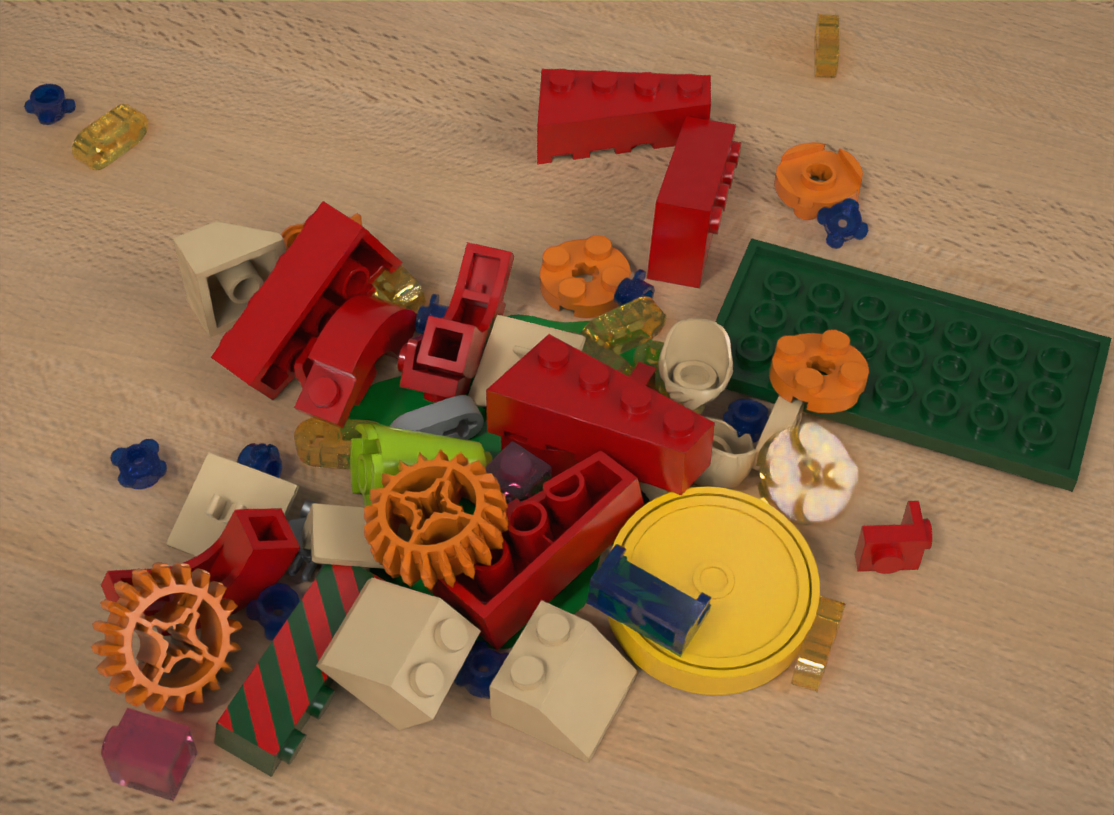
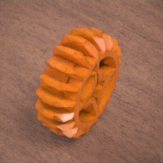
[364,449,509,591]
[90,562,243,712]

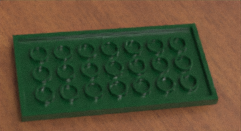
[715,238,1112,492]

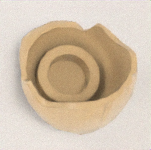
[658,318,733,411]
[694,417,757,489]

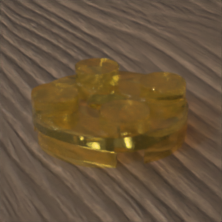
[756,422,859,525]

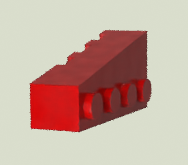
[537,69,711,165]
[647,116,742,289]
[211,201,403,400]
[486,334,715,495]
[427,450,644,650]

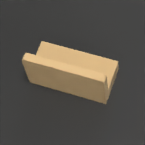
[301,503,412,568]

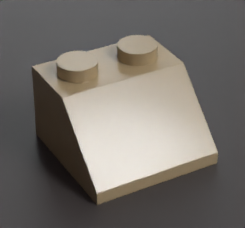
[173,221,286,337]
[316,578,481,731]
[489,600,637,763]

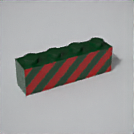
[214,564,385,777]

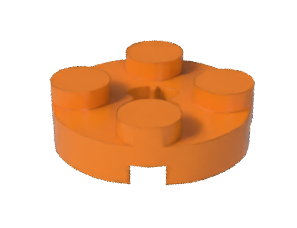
[774,142,863,220]
[540,235,631,318]
[769,330,869,413]

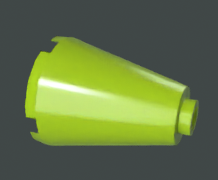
[350,423,493,508]

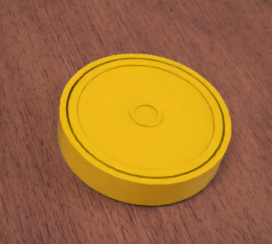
[604,487,820,696]

